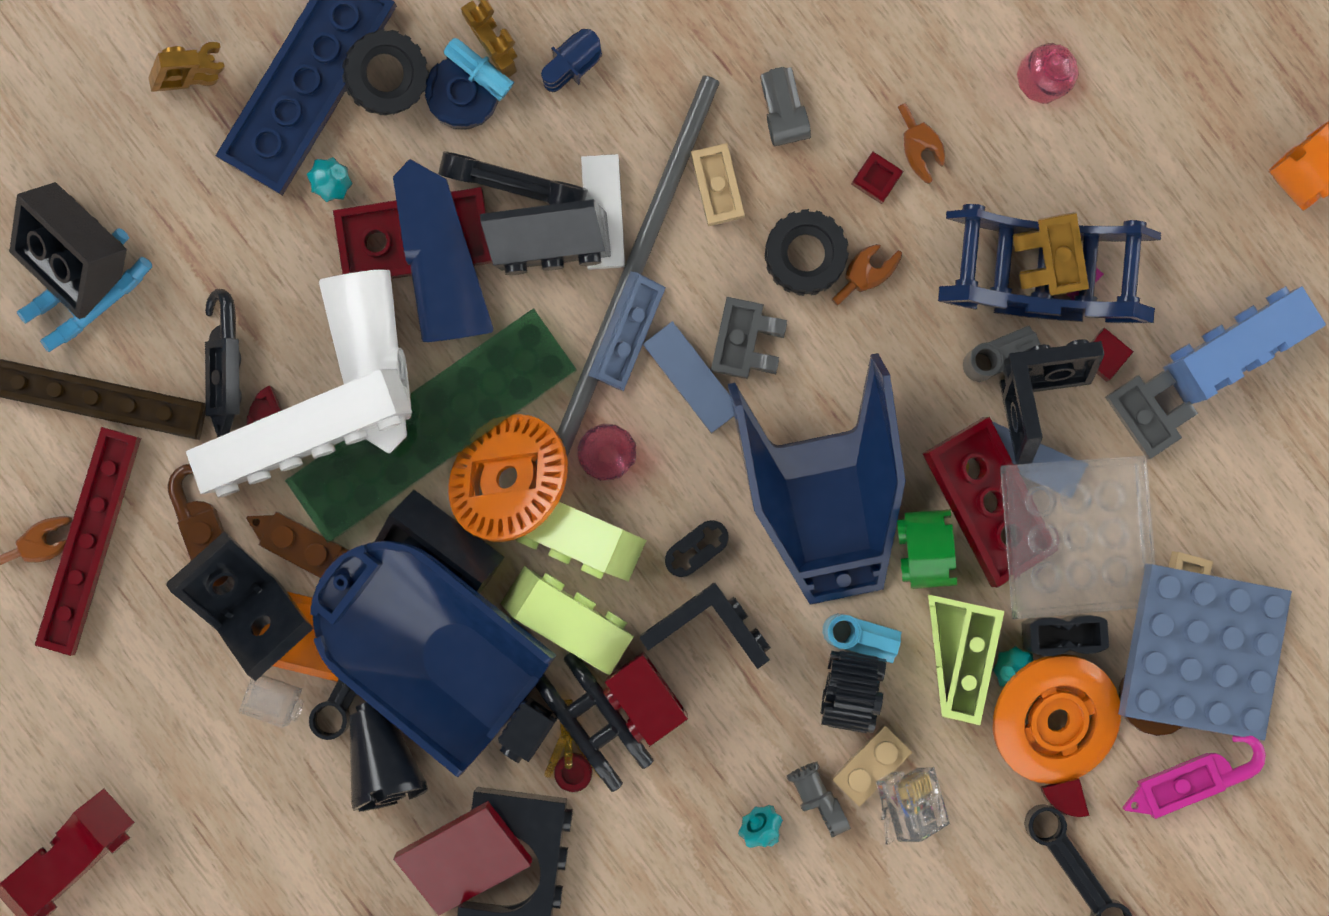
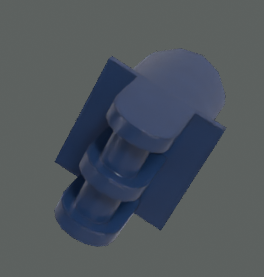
[541,29,602,93]

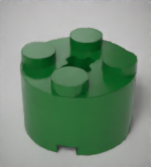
[897,509,957,589]

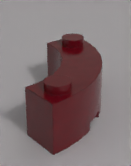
[0,788,135,916]

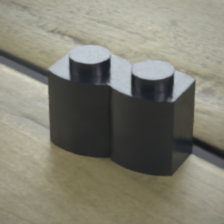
[1021,614,1109,656]

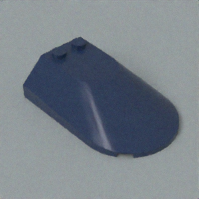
[310,541,556,777]

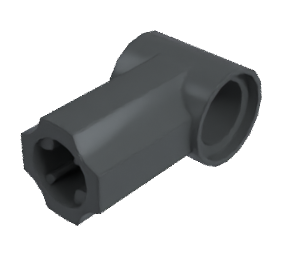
[760,67,811,147]
[963,326,1041,382]

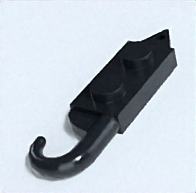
[205,289,242,437]

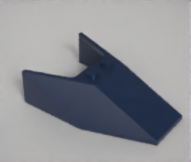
[728,353,906,605]

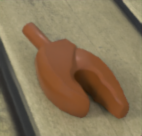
[898,103,945,184]
[832,244,902,306]
[0,516,72,565]

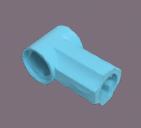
[822,613,902,663]

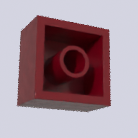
[603,651,688,747]

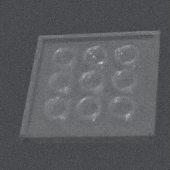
[1000,455,1156,619]

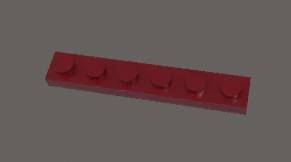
[35,427,141,656]

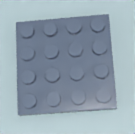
[1118,563,1292,741]

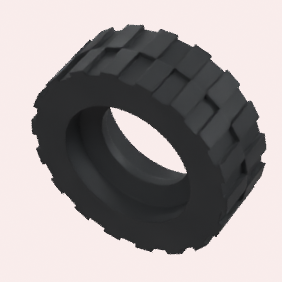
[342,29,429,116]
[764,209,849,296]

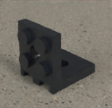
[999,339,1105,466]
[166,531,314,681]
[639,583,771,669]

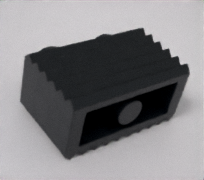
[498,698,558,763]

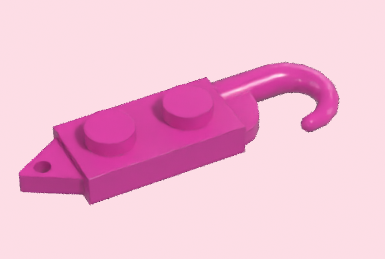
[1122,735,1266,819]

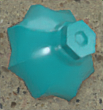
[306,157,353,202]
[993,646,1034,687]
[738,805,783,848]

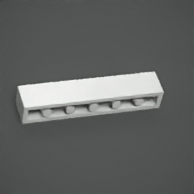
[186,369,412,498]

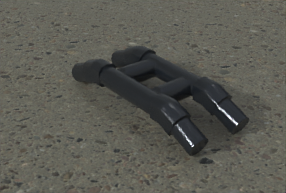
[535,652,654,792]

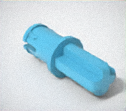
[444,38,515,101]

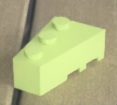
[516,502,647,582]
[500,566,634,676]
[928,594,1004,725]

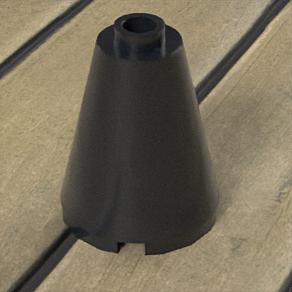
[350,702,428,812]

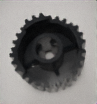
[820,650,886,733]

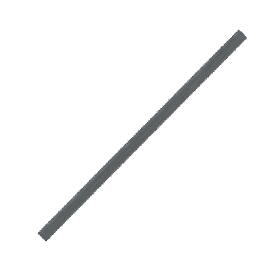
[557,75,720,457]

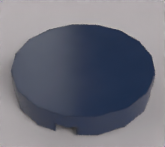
[425,57,499,129]

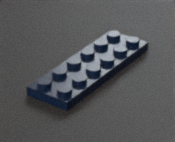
[215,0,397,196]

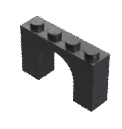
[457,787,573,916]

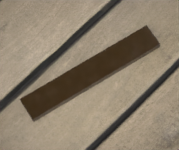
[0,359,206,440]

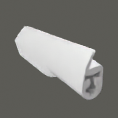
[319,270,411,454]

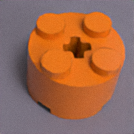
[1268,121,1329,211]

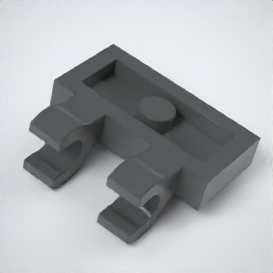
[711,297,787,379]
[1105,370,1198,459]

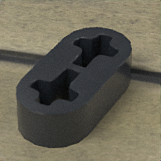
[665,520,729,577]

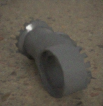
[786,762,851,838]

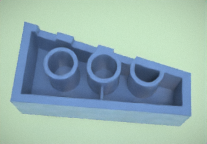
[1163,286,1326,404]

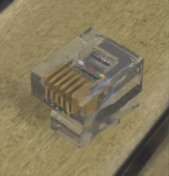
[876,767,950,845]

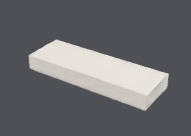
[581,154,625,270]

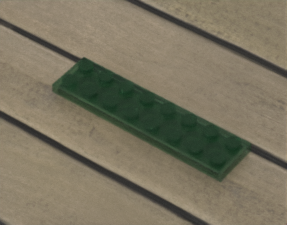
[285,308,577,543]

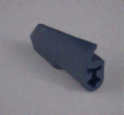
[393,159,494,342]

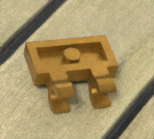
[460,0,518,78]
[148,42,225,92]
[1013,212,1089,296]

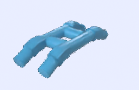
[17,228,152,352]

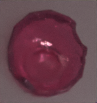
[1017,43,1079,104]
[577,423,636,481]

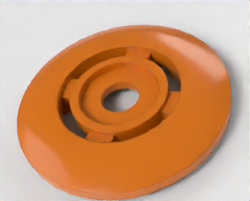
[448,414,568,542]
[993,654,1121,784]

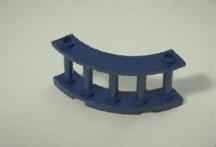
[938,204,1161,323]

